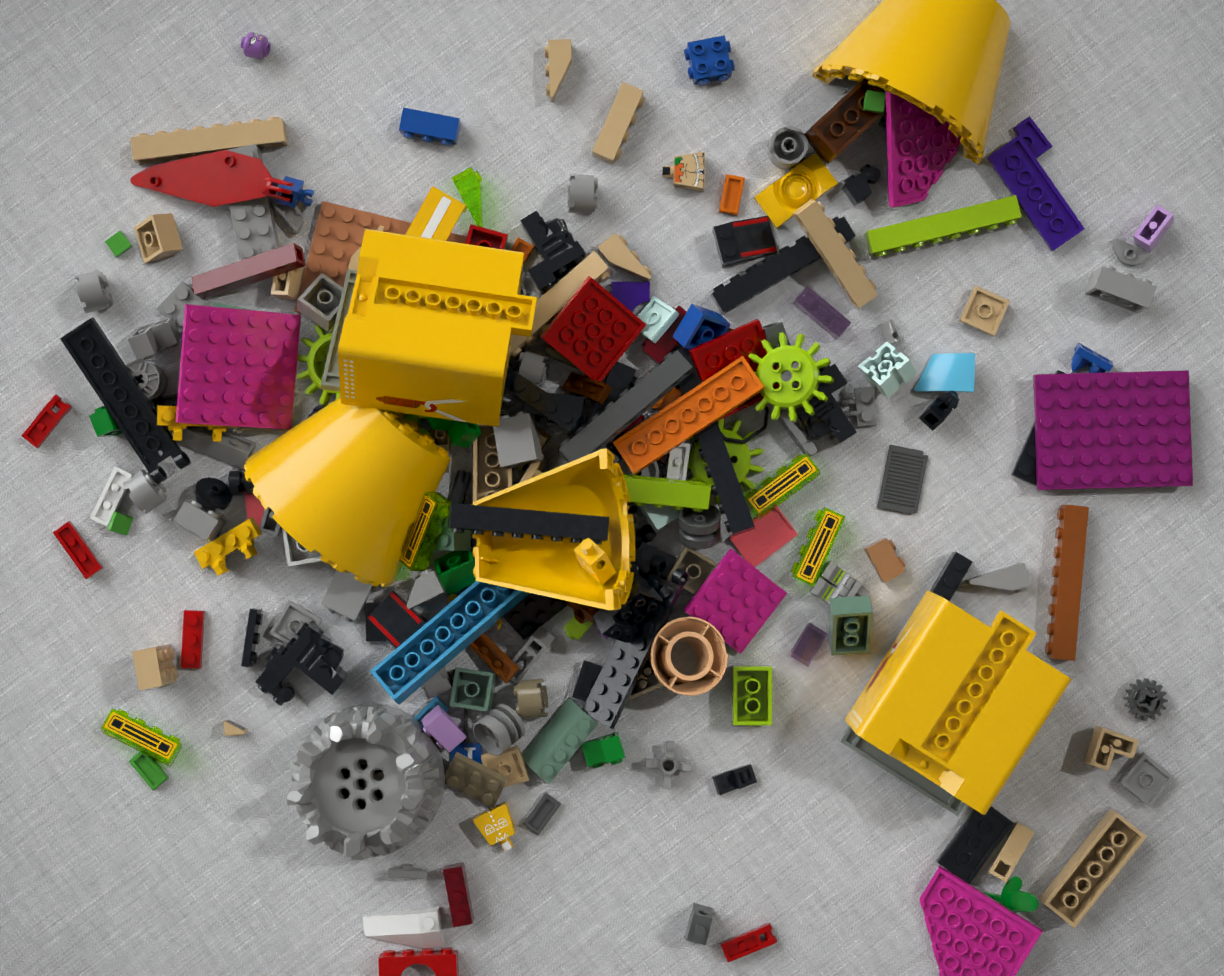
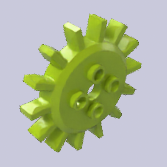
[296,324,340,406]
[748,332,834,422]
[687,418,764,504]

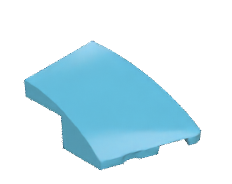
[914,353,975,392]

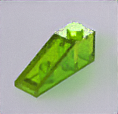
[451,167,483,227]

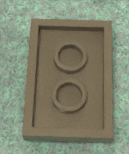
[445,752,508,808]

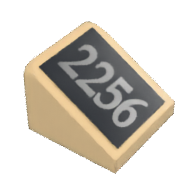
[224,720,248,736]

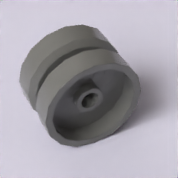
[678,504,721,549]

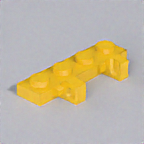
[157,405,237,442]
[194,517,262,576]

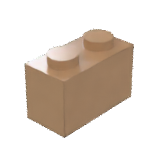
[864,538,906,583]

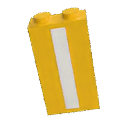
[405,186,468,241]

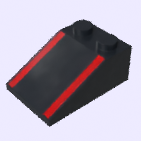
[712,216,777,267]
[367,590,428,648]

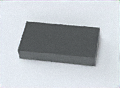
[523,792,561,835]

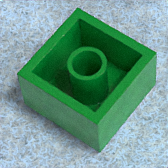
[434,549,476,595]

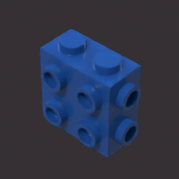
[684,35,735,86]

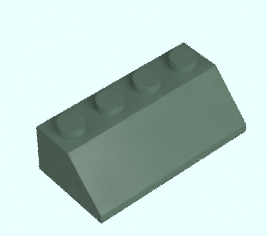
[522,698,599,784]

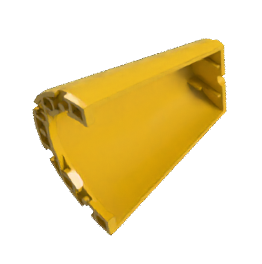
[472,448,635,610]

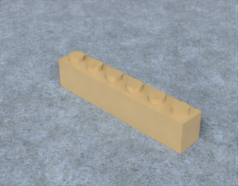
[792,199,878,309]

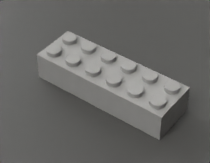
[228,144,280,260]

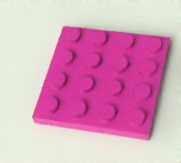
[683,548,787,654]

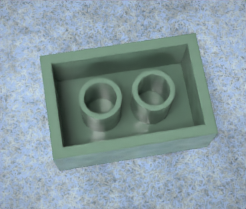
[828,595,873,656]

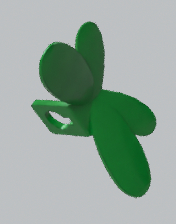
[983,876,1038,913]

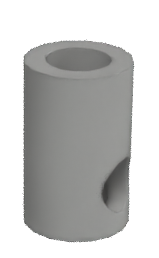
[879,319,901,345]

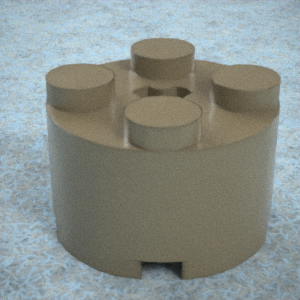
[514,678,548,720]

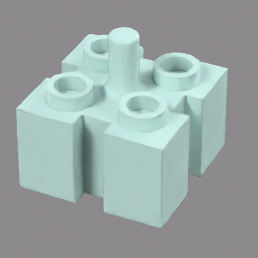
[858,342,917,398]

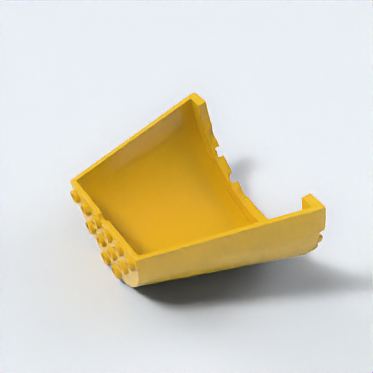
[812,0,1011,165]
[244,397,451,587]

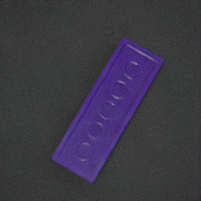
[987,135,1085,252]

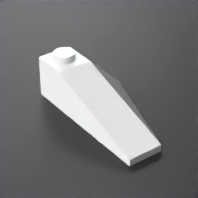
[363,907,444,949]

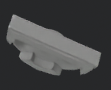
[272,202,304,234]
[1112,238,1151,266]
[388,864,427,879]

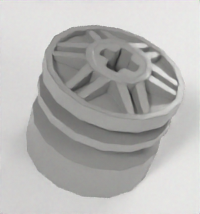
[126,360,168,402]
[473,704,525,756]

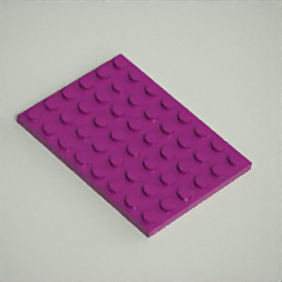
[1033,370,1193,490]

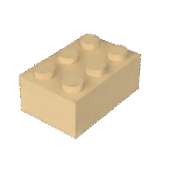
[132,644,178,690]

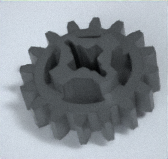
[1123,678,1168,721]

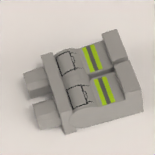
[809,561,869,604]

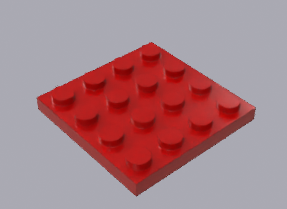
[540,276,647,382]
[689,319,780,421]

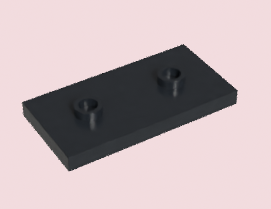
[936,806,1014,884]

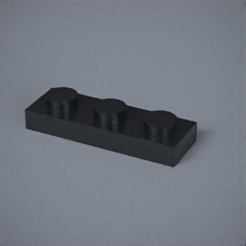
[241,608,263,667]

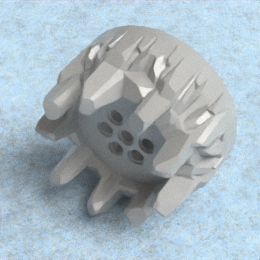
[287,703,445,860]

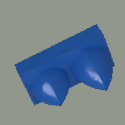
[1071,343,1113,373]

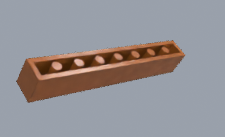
[1045,505,1089,661]

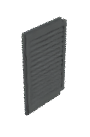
[877,445,928,515]

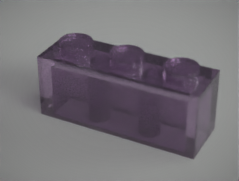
[793,286,851,340]

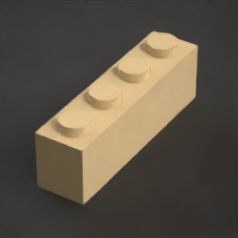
[592,82,645,164]

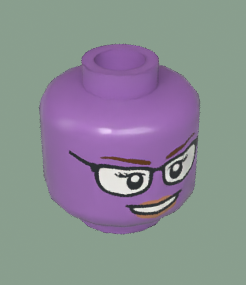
[241,32,271,60]

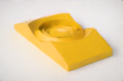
[754,153,838,229]

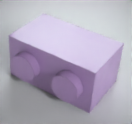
[1133,205,1174,253]
[421,705,467,752]

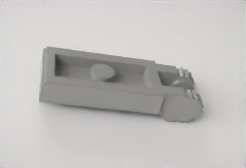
[778,410,818,457]

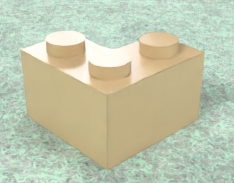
[1084,726,1139,771]

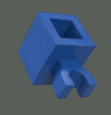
[276,176,314,208]

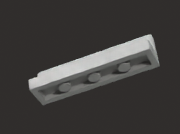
[176,426,256,470]

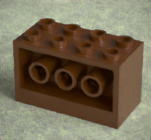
[804,78,886,164]

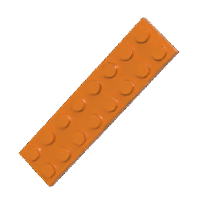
[613,356,765,475]

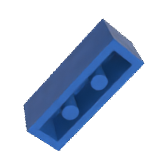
[399,107,461,146]

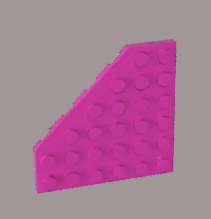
[886,91,961,208]
[919,865,1043,976]

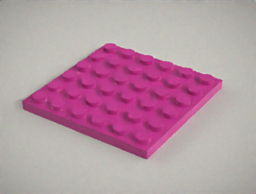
[176,304,301,429]

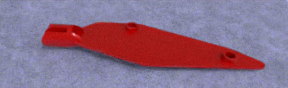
[130,150,294,207]

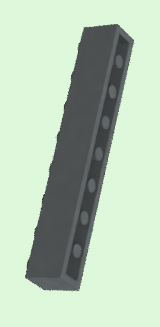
[559,350,693,463]

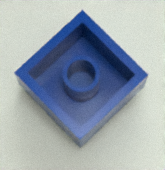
[673,304,731,349]

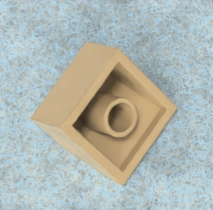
[134,213,183,264]

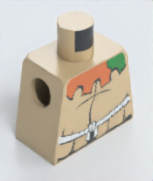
[662,152,705,192]

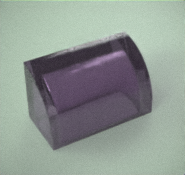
[789,622,828,667]

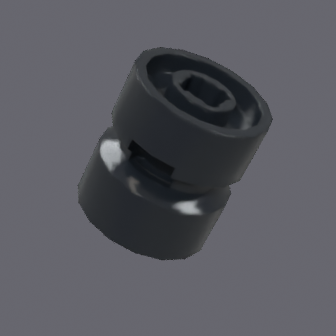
[228,470,255,496]

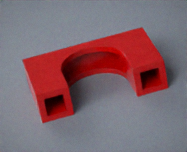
[378,947,459,976]

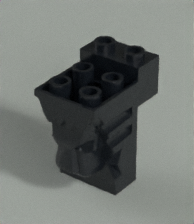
[520,210,586,295]
[796,364,857,445]
[593,563,663,643]
[265,620,348,695]

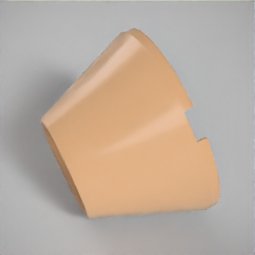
[651,617,728,696]

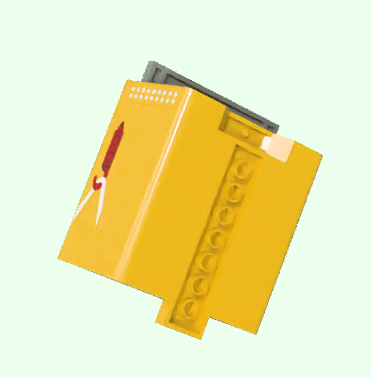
[321,229,537,427]
[839,590,1072,816]

